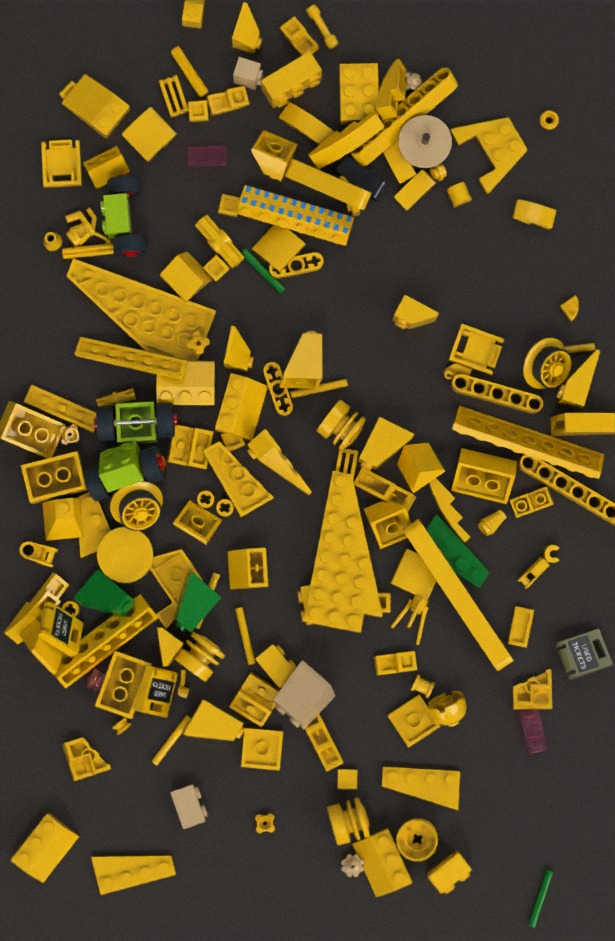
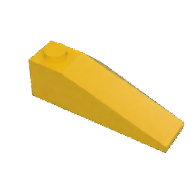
[247,429,312,496]

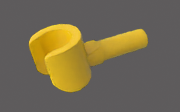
[178,670,190,698]

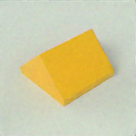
[160,251,213,302]
[397,443,445,493]
[173,500,222,545]
[157,627,185,667]

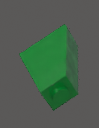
[73,570,136,616]
[174,571,221,633]

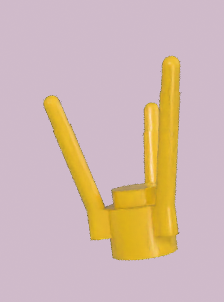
[391,595,429,645]

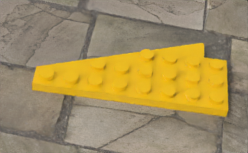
[67,258,216,361]
[303,471,383,633]

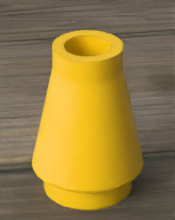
[43,232,62,251]
[478,509,507,536]

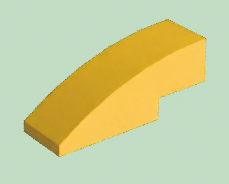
[375,59,407,120]
[354,467,416,512]

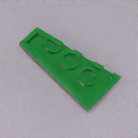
[426,514,490,589]

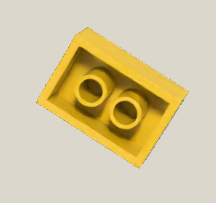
[261,51,322,108]
[339,63,379,125]
[21,451,87,504]
[95,651,153,719]

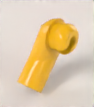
[444,363,472,380]

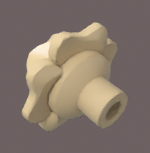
[405,71,422,91]
[341,854,364,877]

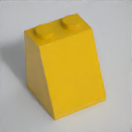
[279,331,322,389]
[358,417,414,471]
[183,700,245,741]

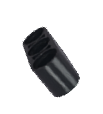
[332,155,388,202]

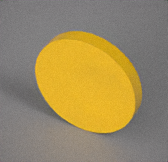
[97,527,153,583]

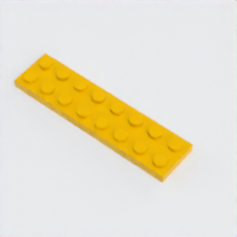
[452,405,604,479]

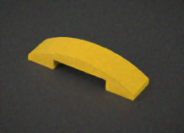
[279,102,340,160]

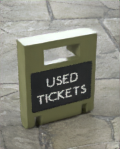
[556,629,613,680]

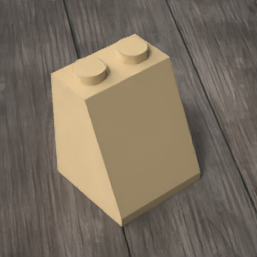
[274,660,335,729]

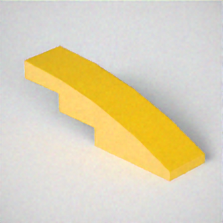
[308,111,385,169]
[428,478,470,543]
[305,714,344,772]

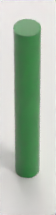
[241,248,286,294]
[528,870,554,928]

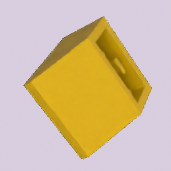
[228,548,268,590]

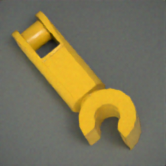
[517,544,560,589]

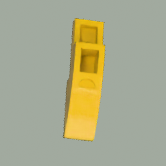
[4,573,69,645]

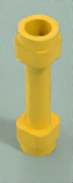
[306,5,339,49]

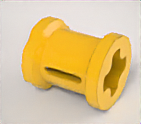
[411,675,435,698]

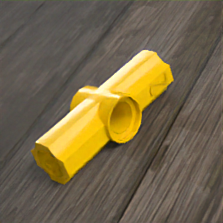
[195,215,244,269]

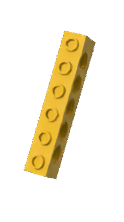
[54,594,158,688]

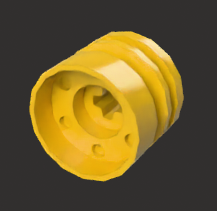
[316,399,367,451]
[174,632,225,682]
[327,797,370,846]
[397,818,438,861]

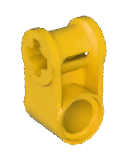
[19,541,58,568]

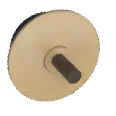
[399,115,452,168]

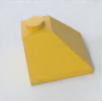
[232,2,262,54]
[251,130,298,181]
[224,326,254,372]
[42,498,83,541]
[364,502,411,549]

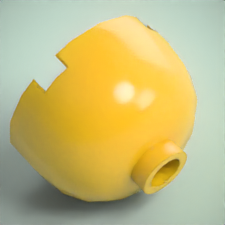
[427,691,467,727]

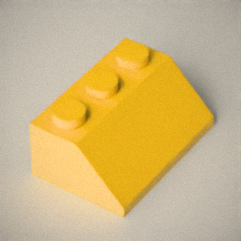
[156,361,215,405]
[215,373,268,441]
[451,448,518,504]
[11,813,80,883]
[352,828,412,897]

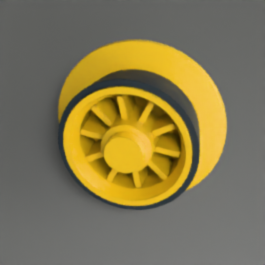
[523,338,572,389]
[110,481,163,531]

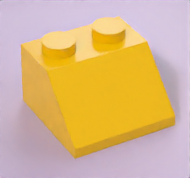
[393,295,439,330]
[19,619,64,675]
[426,850,472,894]

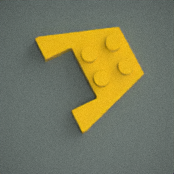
[450,117,528,194]
[150,549,203,628]

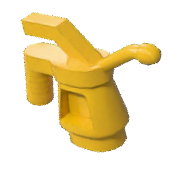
[65,208,111,247]

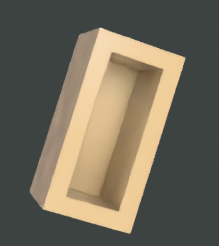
[233,57,264,90]
[171,784,208,829]

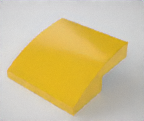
[122,107,177,162]
[252,225,305,273]
[166,425,213,469]
[390,548,436,601]
[229,672,280,727]

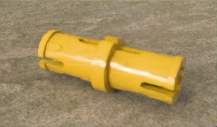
[96,388,136,407]

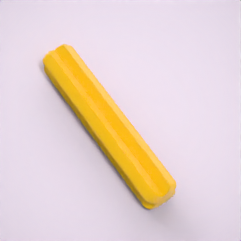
[171,46,208,97]
[62,243,114,259]

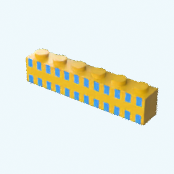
[237,185,354,246]

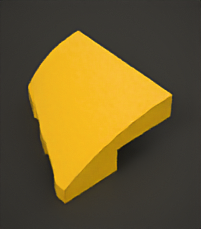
[513,669,552,710]
[62,737,111,781]

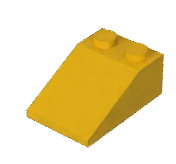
[61,74,130,139]
[556,350,600,410]
[0,400,66,459]

